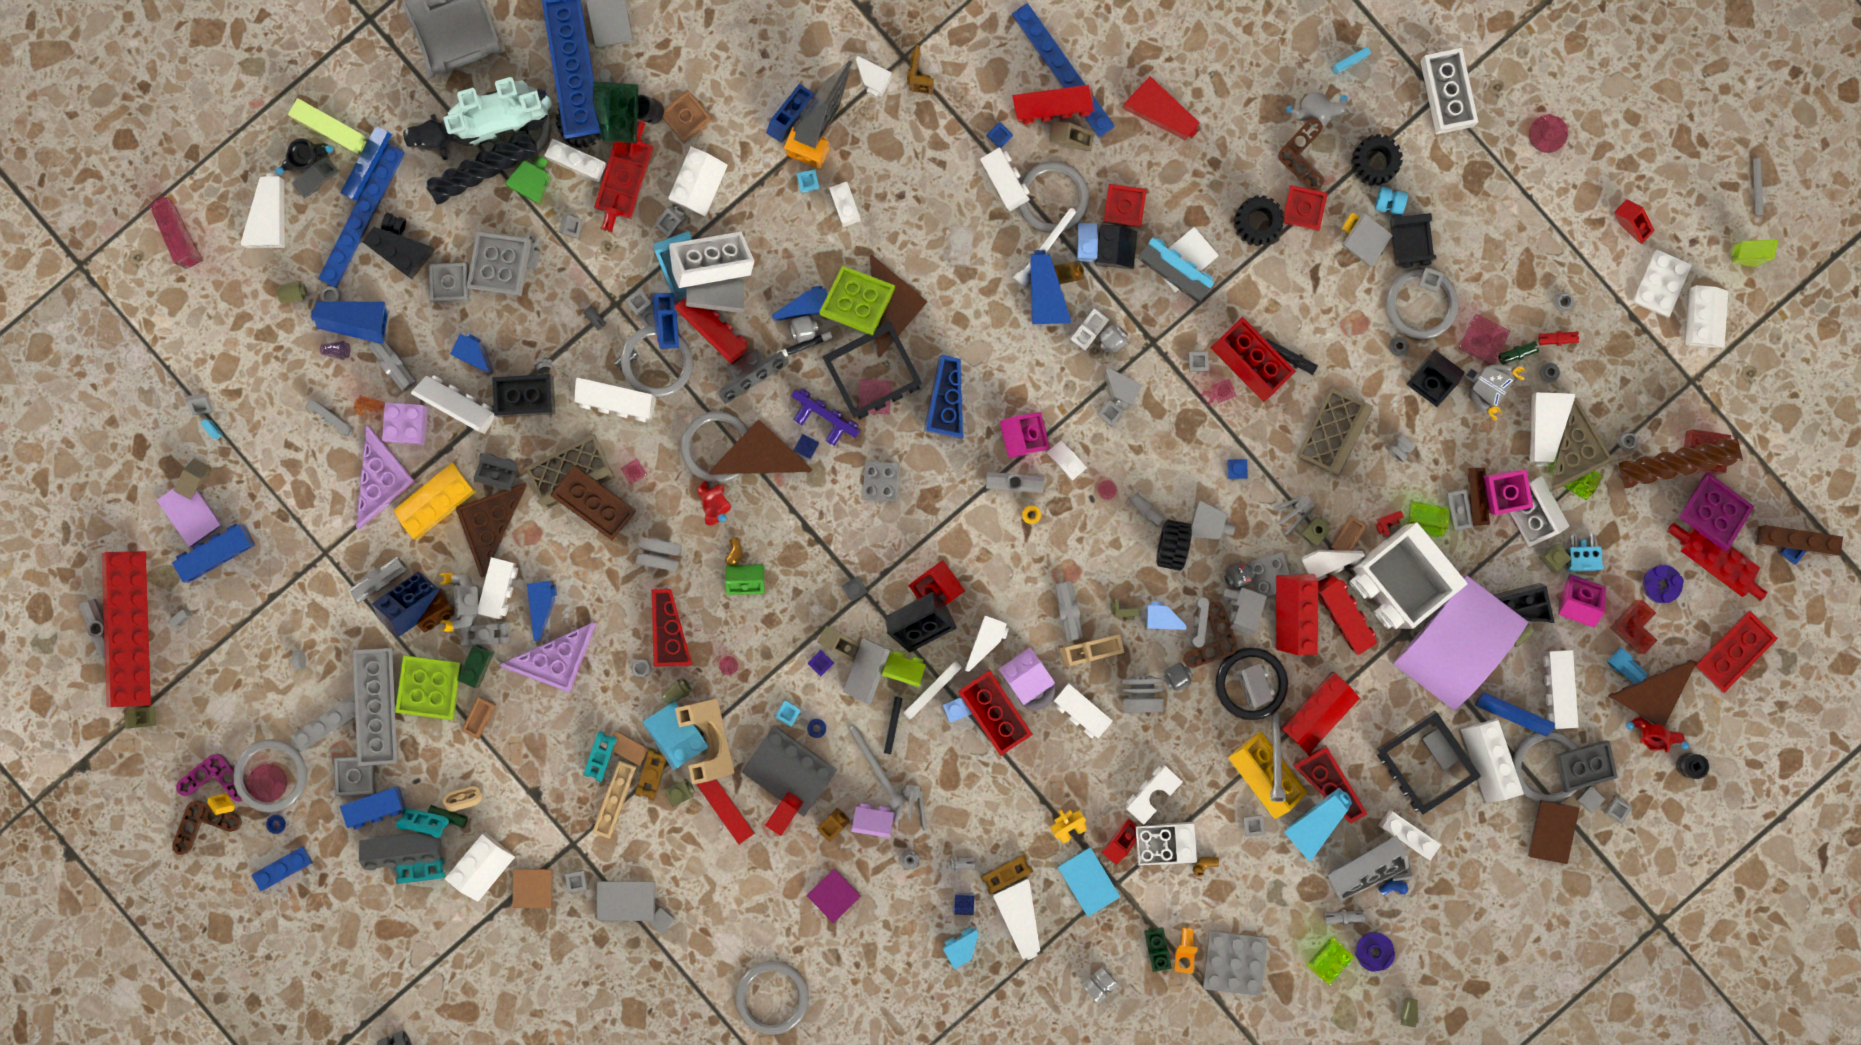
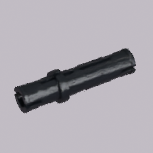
[1266,338,1318,376]

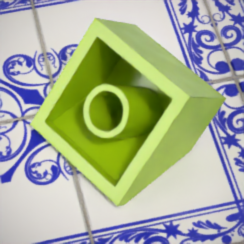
[882,650,926,687]

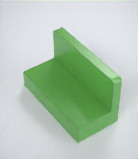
[725,564,765,595]

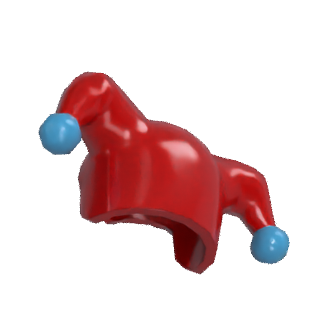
[697,481,731,526]
[1626,716,1690,753]

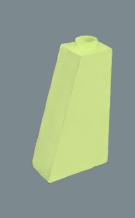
[288,98,367,155]

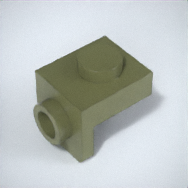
[1110,598,1139,621]
[124,706,157,729]

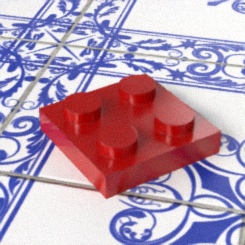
[1103,184,1147,228]
[1283,185,1328,231]

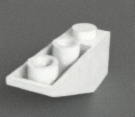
[1301,549,1365,581]

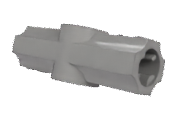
[368,340,416,392]
[986,472,1044,493]
[349,557,407,603]
[1055,581,1083,641]
[79,599,105,658]

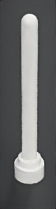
[1013,208,1076,287]

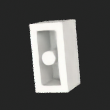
[829,181,861,227]

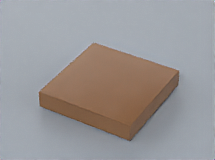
[662,90,713,143]
[513,869,553,908]

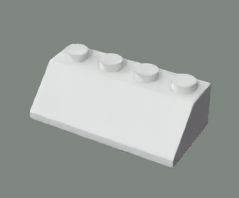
[669,232,755,288]
[411,375,495,434]
[574,378,657,423]
[1460,718,1524,803]

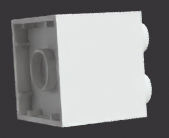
[1349,523,1468,629]

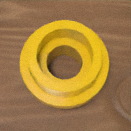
[1022,505,1041,524]

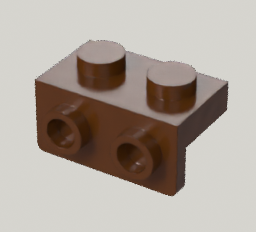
[416,588,454,633]

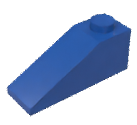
[766,84,814,143]
[772,286,828,321]
[527,581,557,641]

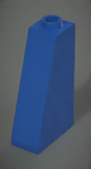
[1030,250,1071,324]
[311,302,388,344]

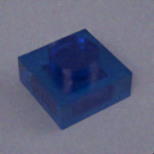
[793,434,820,460]

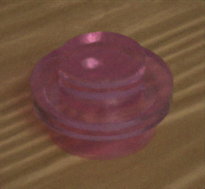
[1098,480,1117,500]
[719,656,738,675]

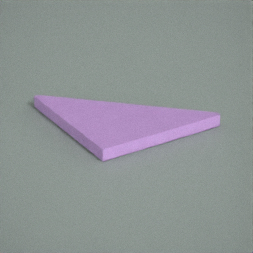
[356,426,416,529]
[500,622,596,692]

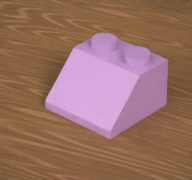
[999,648,1055,705]
[851,803,894,838]

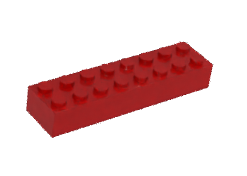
[102,551,151,708]

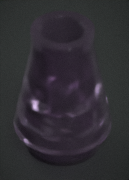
[320,341,351,360]

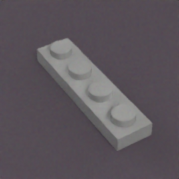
[290,695,355,752]

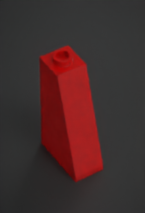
[1122,76,1200,140]

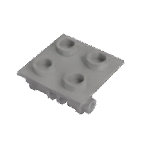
[862,462,900,502]
[1248,552,1290,596]

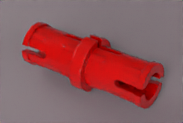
[1538,331,1579,346]

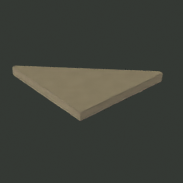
[1549,397,1613,492]

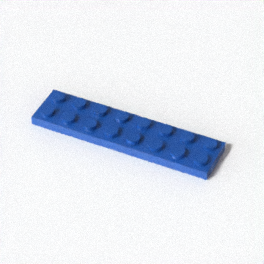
[542,0,603,139]

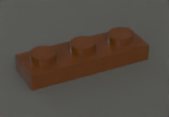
[1468,468,1490,526]

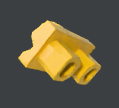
[1050,809,1087,844]

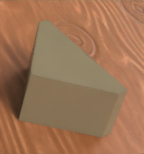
[174,458,211,500]

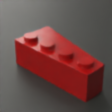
[1318,573,1377,655]
[651,589,692,667]
[1293,745,1367,824]

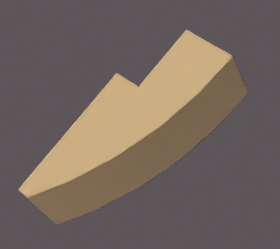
[1059,634,1124,667]

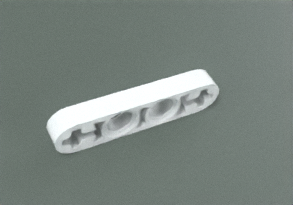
[903,660,962,720]

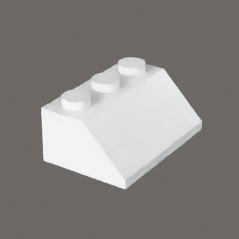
[668,146,728,217]
[1685,285,1728,348]
[1510,476,1569,547]
[445,832,516,901]

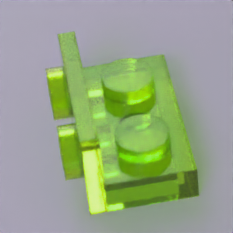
[1407,501,1450,537]

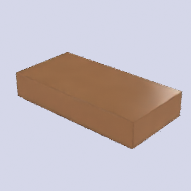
[1330,515,1368,551]
[461,696,496,739]
[606,731,649,766]

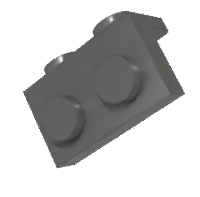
[473,453,518,491]

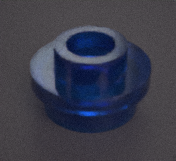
[807,719,827,738]
[266,815,286,834]

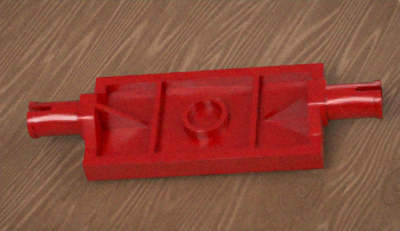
[594,120,654,233]
[1667,522,1768,601]

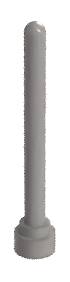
[1270,712,1286,802]
[850,726,906,809]

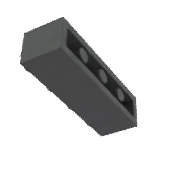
[359,832,441,870]

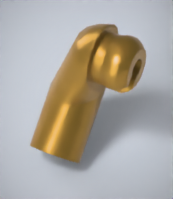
[725,537,743,566]
[1192,857,1219,877]

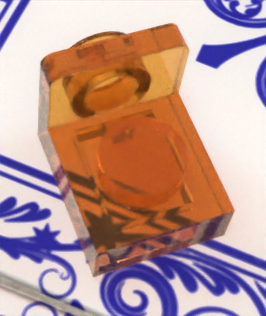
[354,395,385,416]

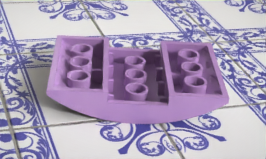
[1393,575,1529,711]

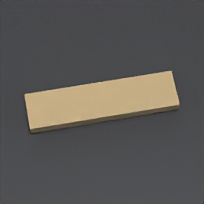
[592,760,637,839]

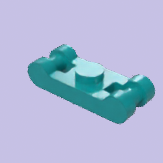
[583,731,618,782]
[396,808,449,838]
[394,858,446,884]

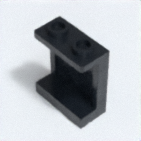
[1390,213,1437,268]

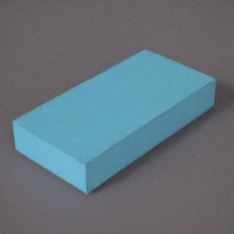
[1332,47,1371,75]

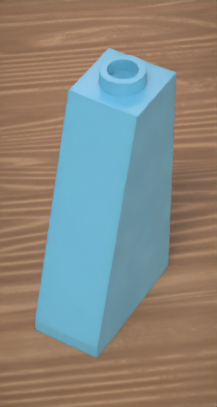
[1284,788,1352,862]

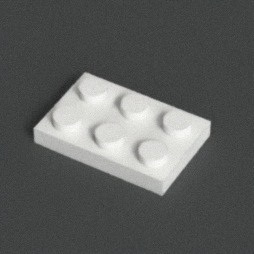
[1632,250,1692,318]

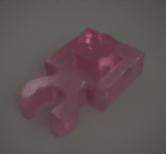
[1200,379,1237,406]

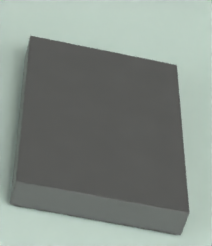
[1555,740,1618,793]

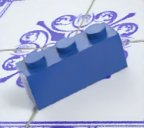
[340,786,406,830]

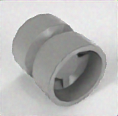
[1082,967,1119,1003]

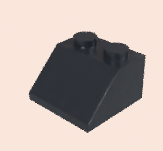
[1096,224,1137,269]
[1406,349,1465,407]

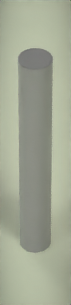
[1753,158,1763,216]

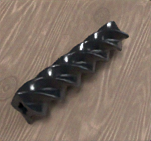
[426,129,538,205]

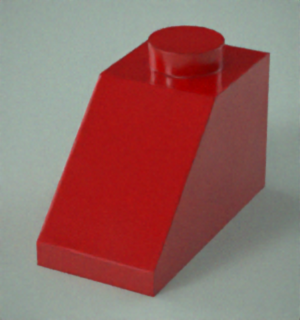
[1614,199,1655,244]
[765,792,804,836]
[1101,818,1137,865]

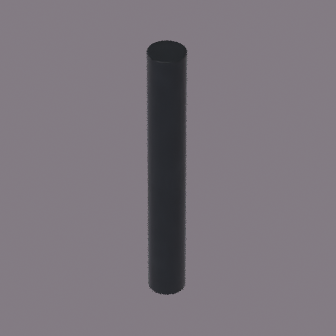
[884,696,903,754]

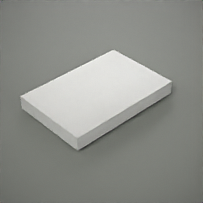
[1160,227,1219,293]

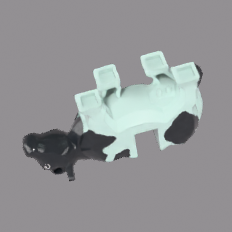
[403,77,552,160]

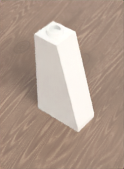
[241,173,285,248]
[1530,392,1575,467]
[993,877,1040,960]

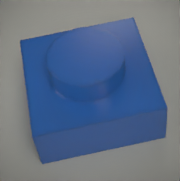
[1227,459,1248,479]

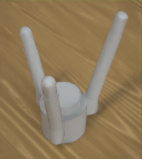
[1273,495,1315,536]
[893,785,926,831]

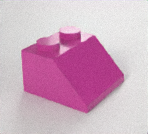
[1000,412,1050,458]
[1483,469,1533,515]
[1558,574,1606,628]

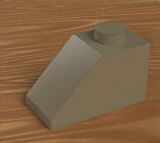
[1049,122,1094,151]
[817,625,860,662]

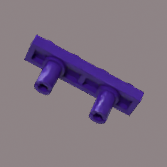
[791,388,861,446]

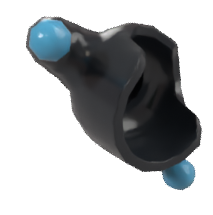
[275,138,334,175]

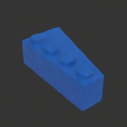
[924,355,964,439]

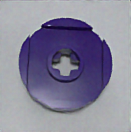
[1642,565,1684,603]
[1355,932,1395,972]

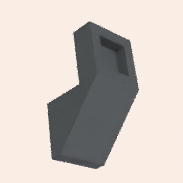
[292,156,339,199]

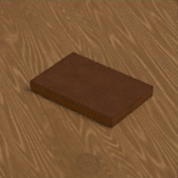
[1528,800,1580,864]

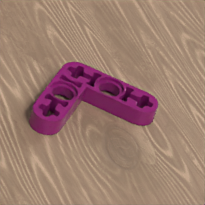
[176,754,250,802]

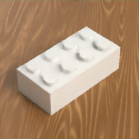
[1420,48,1478,135]

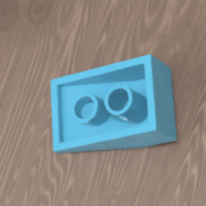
[653,231,693,302]
[642,701,709,771]

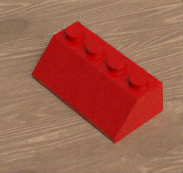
[1012,85,1095,125]
[674,298,748,365]
[1210,316,1296,403]
[1276,574,1318,655]
[958,670,1033,756]
[1280,672,1360,755]

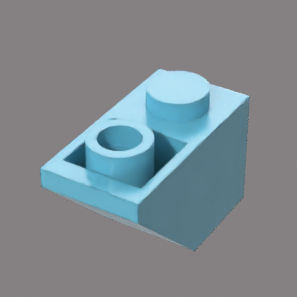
[943,927,978,970]

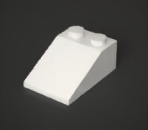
[965,616,1009,672]

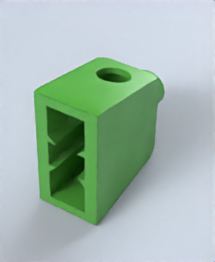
[505,155,550,205]

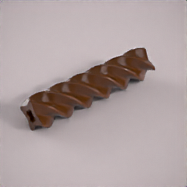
[1619,437,1743,488]

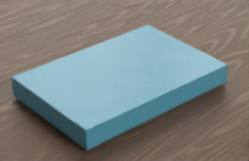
[1058,847,1120,917]

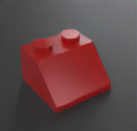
[908,560,965,605]

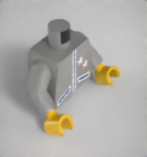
[1465,365,1527,421]
[440,573,478,632]

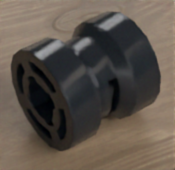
[381,212,407,236]

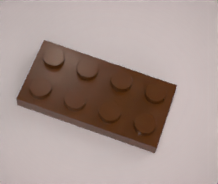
[551,465,636,541]

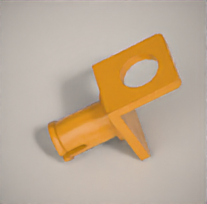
[1174,928,1198,974]

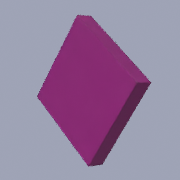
[806,868,861,923]

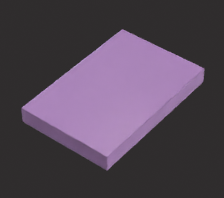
[157,488,222,547]

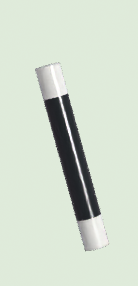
[777,331,832,357]

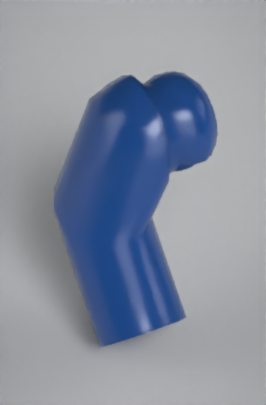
[1378,879,1409,896]

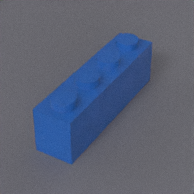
[172,524,256,583]

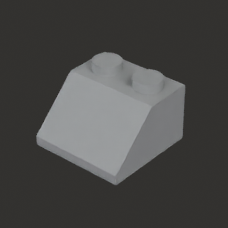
[1104,368,1142,410]
[1236,663,1275,708]

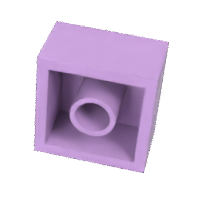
[382,403,428,445]

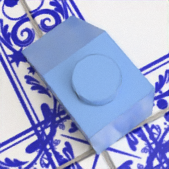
[1077,223,1098,262]
[1146,602,1186,630]
[943,697,972,723]

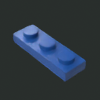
[252,846,313,892]

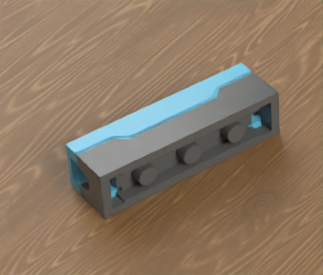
[1137,237,1214,304]

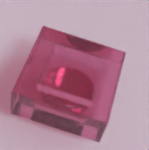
[621,458,648,485]

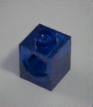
[954,892,974,915]

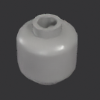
[789,315,818,342]
[1100,325,1128,353]

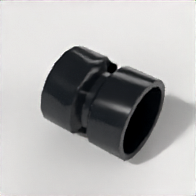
[629,95,664,124]
[1676,753,1709,779]

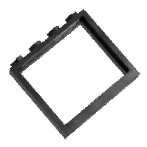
[822,322,922,420]
[1377,710,1481,815]

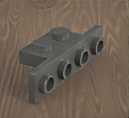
[717,349,789,404]

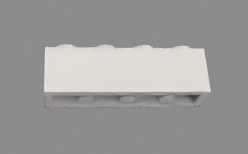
[1543,650,1579,729]

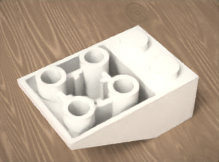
[1136,822,1198,866]

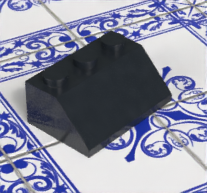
[886,592,957,653]

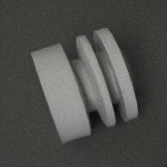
[1122,676,1164,713]

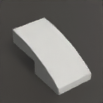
[1071,308,1110,351]

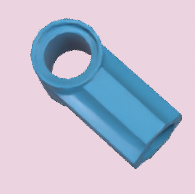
[1607,647,1648,684]

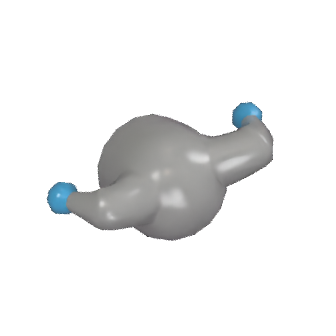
[1286,92,1348,127]

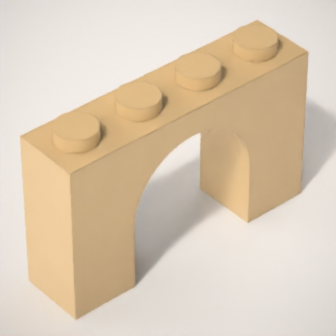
[675,698,734,785]

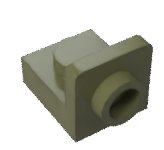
[664,779,695,807]

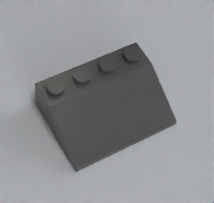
[793,61,852,148]
[742,725,838,817]

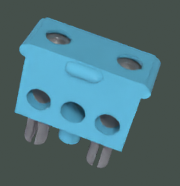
[1566,534,1604,572]

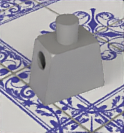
[1191,501,1236,540]

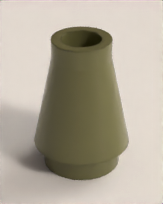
[662,678,692,704]
[1399,998,1419,1027]

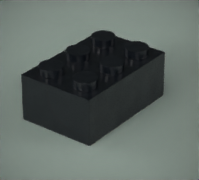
[492,374,556,418]

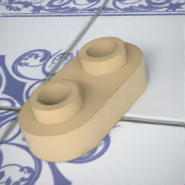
[443,786,482,811]

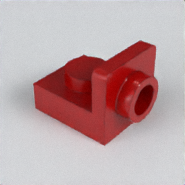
[1376,511,1404,537]

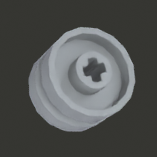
[635,537,682,571]

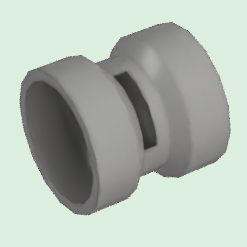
[1388,435,1415,462]

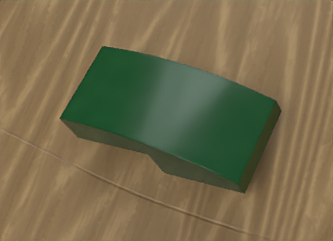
[1144,927,1172,972]

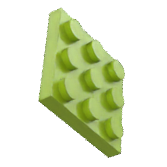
[820,265,895,335]
[395,655,462,720]

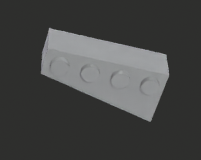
[1328,835,1409,902]

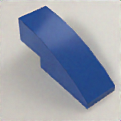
[652,293,679,349]

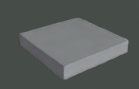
[1342,213,1393,267]
[429,262,469,302]
[334,756,375,796]

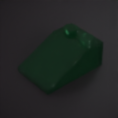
[593,82,638,143]

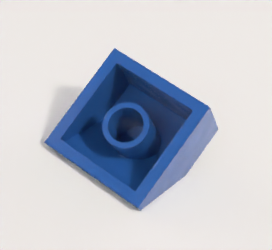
[450,333,494,375]

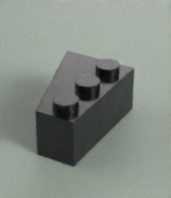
[362,227,435,279]
[1494,583,1555,623]

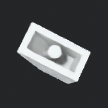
[856,56,892,97]
[1047,441,1087,482]

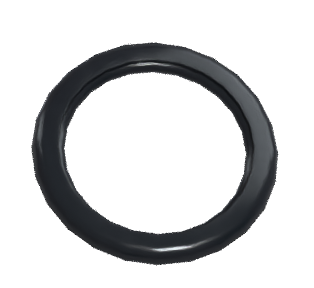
[1216,647,1288,720]

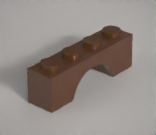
[1756,525,1843,556]

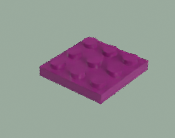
[1678,472,1754,551]

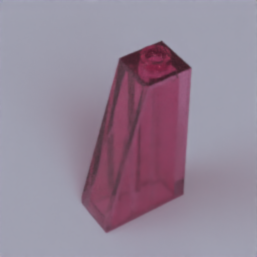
[150,197,203,269]

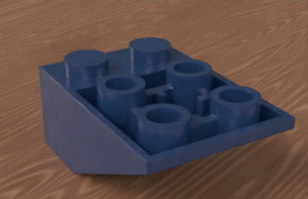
[372,571,439,637]

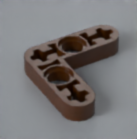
[1278,118,1325,190]
[1183,602,1238,668]
[172,801,242,855]

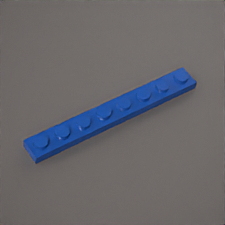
[1012,3,1115,138]
[318,144,405,288]

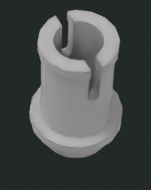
[950,856,975,871]

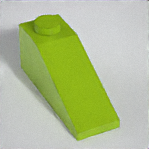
[1731,239,1779,268]

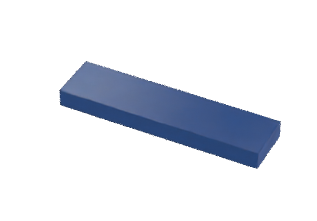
[340,126,392,201]
[1475,693,1555,737]

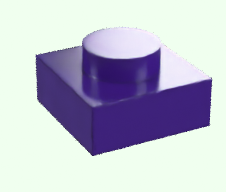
[807,650,834,677]

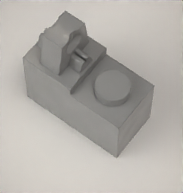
[1221,587,1267,636]

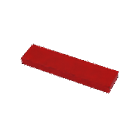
[696,779,755,845]

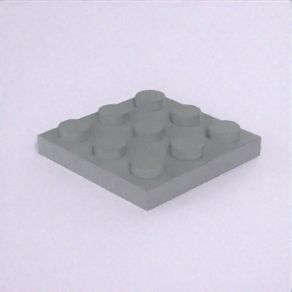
[466,232,532,296]
[1203,930,1268,996]

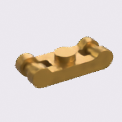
[635,748,666,801]
[980,854,1033,895]

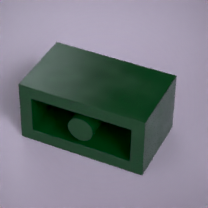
[457,645,495,688]

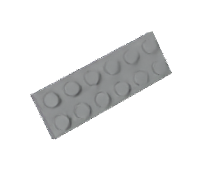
[352,648,397,766]

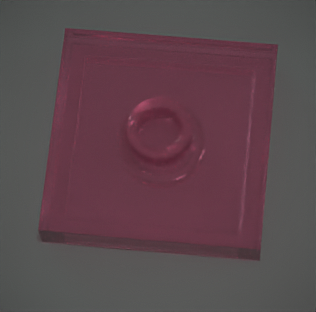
[1458,314,1511,365]

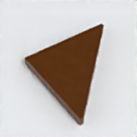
[870,254,927,358]
[708,419,813,475]
[456,483,527,577]
[1608,660,1697,727]

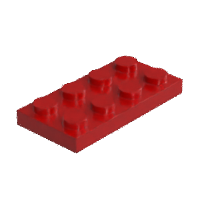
[1695,611,1778,693]

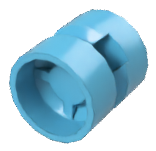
[1374,186,1408,217]

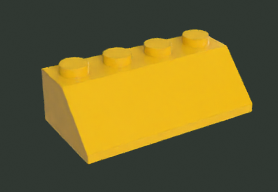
[393,462,477,540]
[1228,731,1308,819]

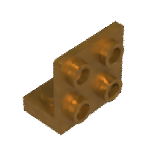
[907,45,934,95]

